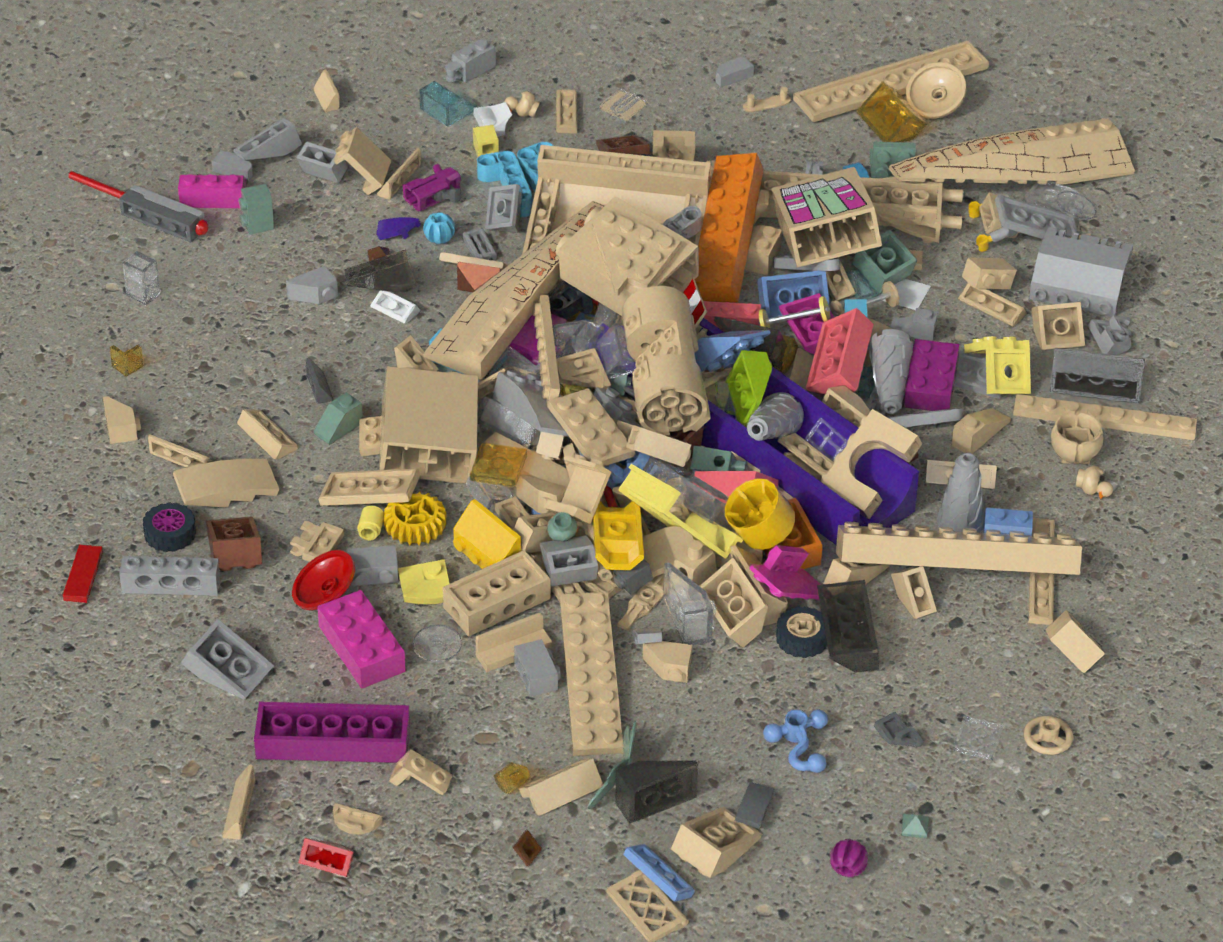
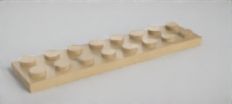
[560,592,623,756]

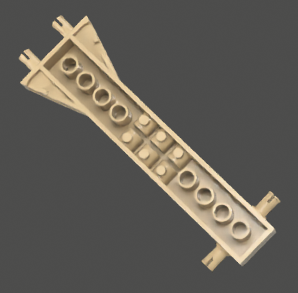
[706,160,963,243]

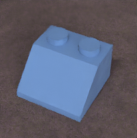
[983,508,1033,536]

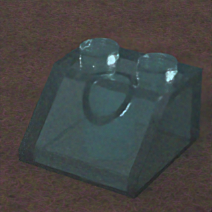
[419,81,478,127]

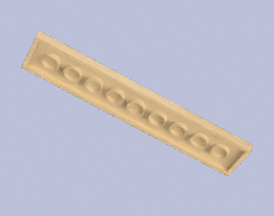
[793,41,989,122]

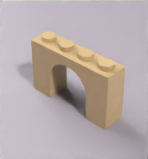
[821,409,922,520]
[612,418,691,467]

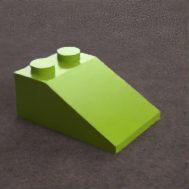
[725,350,772,428]

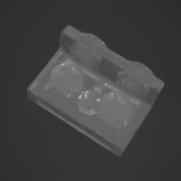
[465,468,514,510]

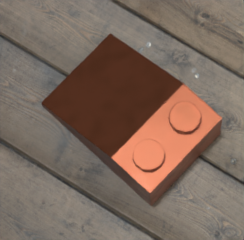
[596,135,650,155]
[206,516,262,571]

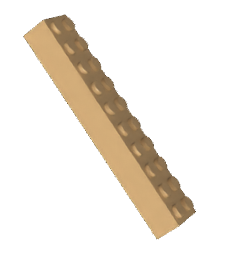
[836,522,1082,575]

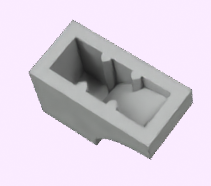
[890,308,938,342]

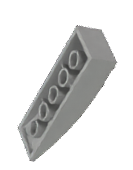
[492,370,569,436]

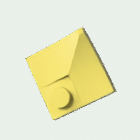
[398,559,450,604]

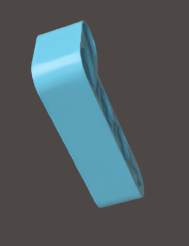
[517,142,553,192]
[477,151,532,217]

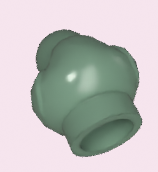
[547,512,578,542]

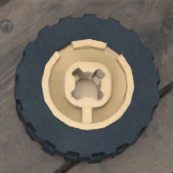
[776,606,830,658]

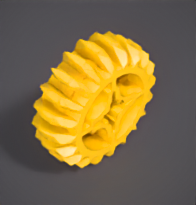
[383,491,447,546]

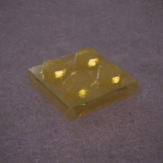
[470,443,527,487]

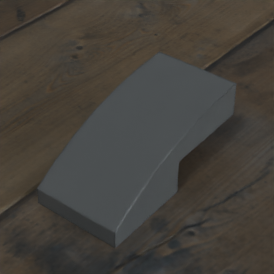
[735,782,775,829]

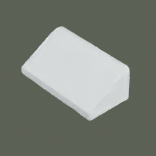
[370,288,420,324]

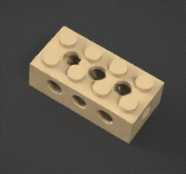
[443,550,550,636]

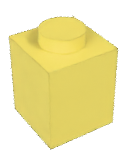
[473,125,499,157]

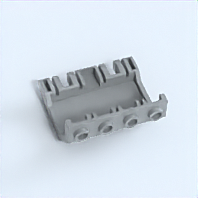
[1029,227,1134,317]

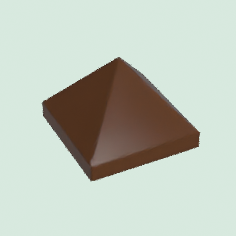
[368,246,391,266]
[512,830,542,866]

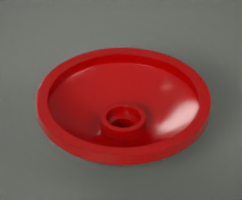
[292,550,356,610]

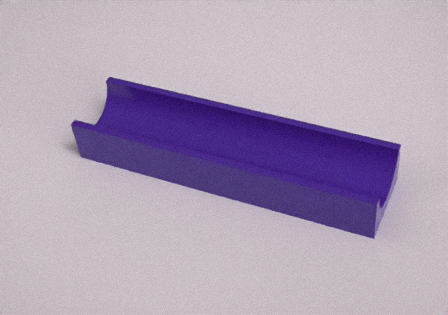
[596,318,919,546]

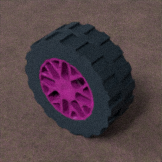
[143,502,196,552]

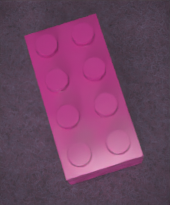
[317,590,406,689]

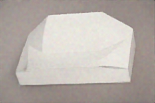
[473,102,512,136]

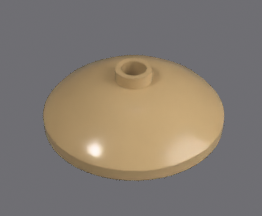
[906,62,967,119]

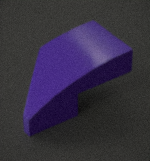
[376,217,421,240]

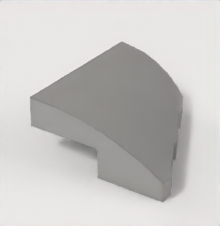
[1087,315,1131,357]

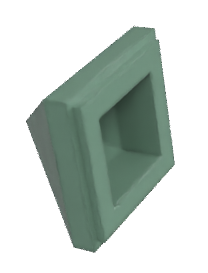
[901,814,929,838]

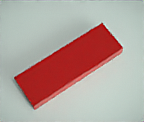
[63,544,103,603]

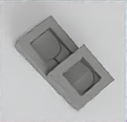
[632,627,662,644]

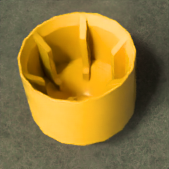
[725,478,795,550]

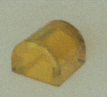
[494,762,530,794]

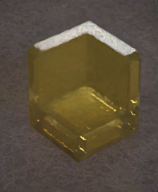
[110,345,143,377]

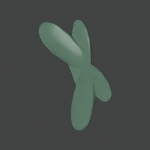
[588,720,653,810]

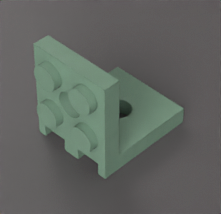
[869,142,916,179]

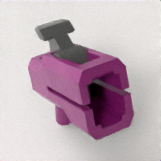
[403,164,461,211]

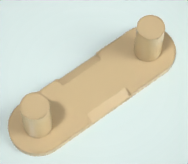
[743,87,791,112]

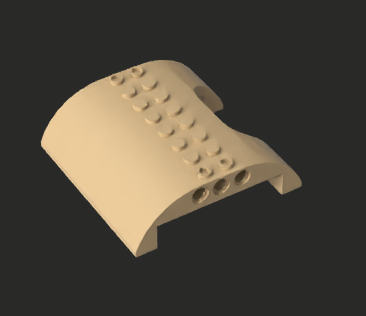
[522,145,711,293]

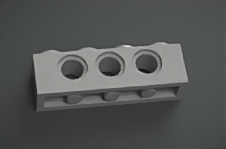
[119,556,220,596]

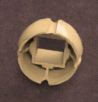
[1051,412,1104,464]

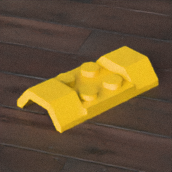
[593,501,644,570]

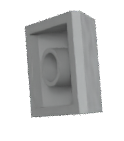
[485,184,522,233]

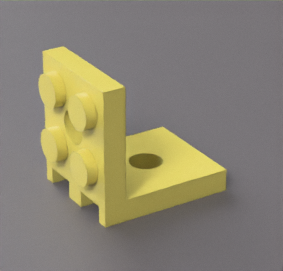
[964,336,1031,395]

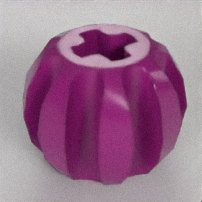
[830,839,868,878]

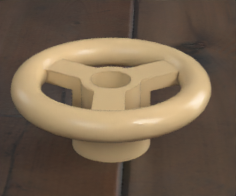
[1023,716,1073,755]

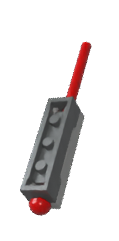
[68,171,209,243]

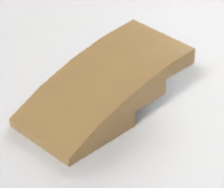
[173,458,279,507]

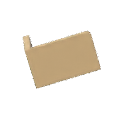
[1046,610,1105,673]

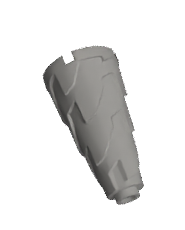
[868,329,913,414]
[747,392,804,441]
[937,453,984,533]

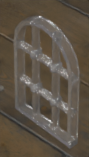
[804,417,848,462]

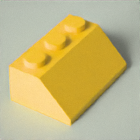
[453,499,521,569]

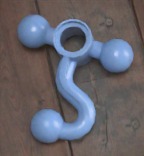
[763,710,828,773]

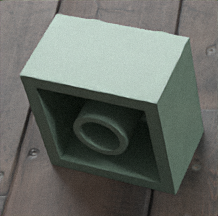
[852,230,917,294]

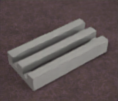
[463,228,497,261]

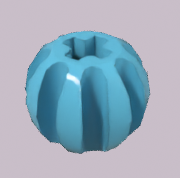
[423,212,455,244]

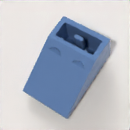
[694,330,771,373]

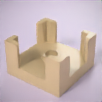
[652,130,695,161]

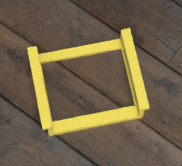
[618,464,743,559]

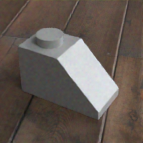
[286,266,338,304]

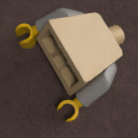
[969,192,1019,252]

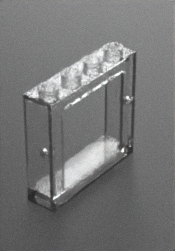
[643,456,733,530]

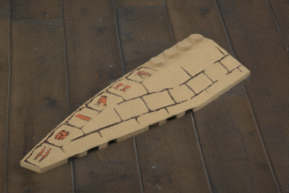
[889,118,1135,184]
[423,201,605,381]

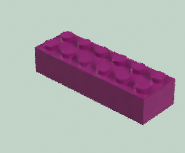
[254,701,410,763]

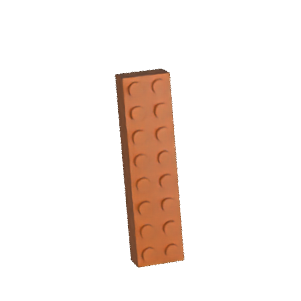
[694,153,764,303]

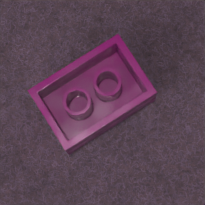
[905,339,959,411]

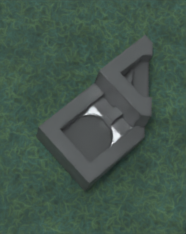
[874,711,924,747]

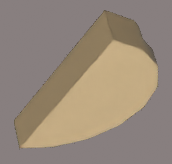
[333,803,383,835]

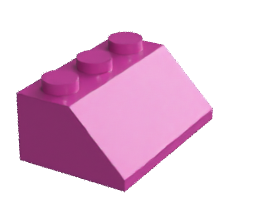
[178,174,247,208]
[779,293,835,354]

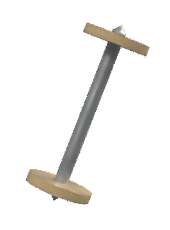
[829,281,899,317]

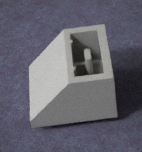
[540,535,598,587]

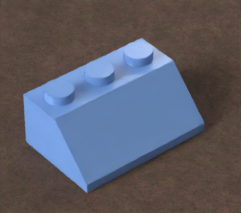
[757,271,830,318]

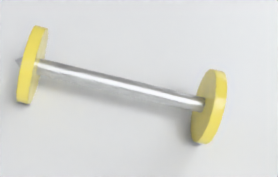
[759,296,830,335]

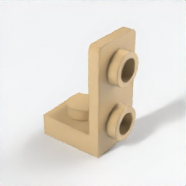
[389,749,452,795]

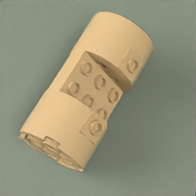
[622,286,711,435]

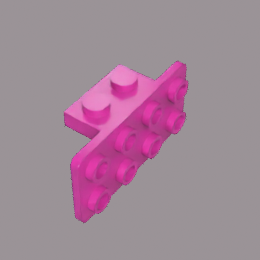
[749,545,833,601]

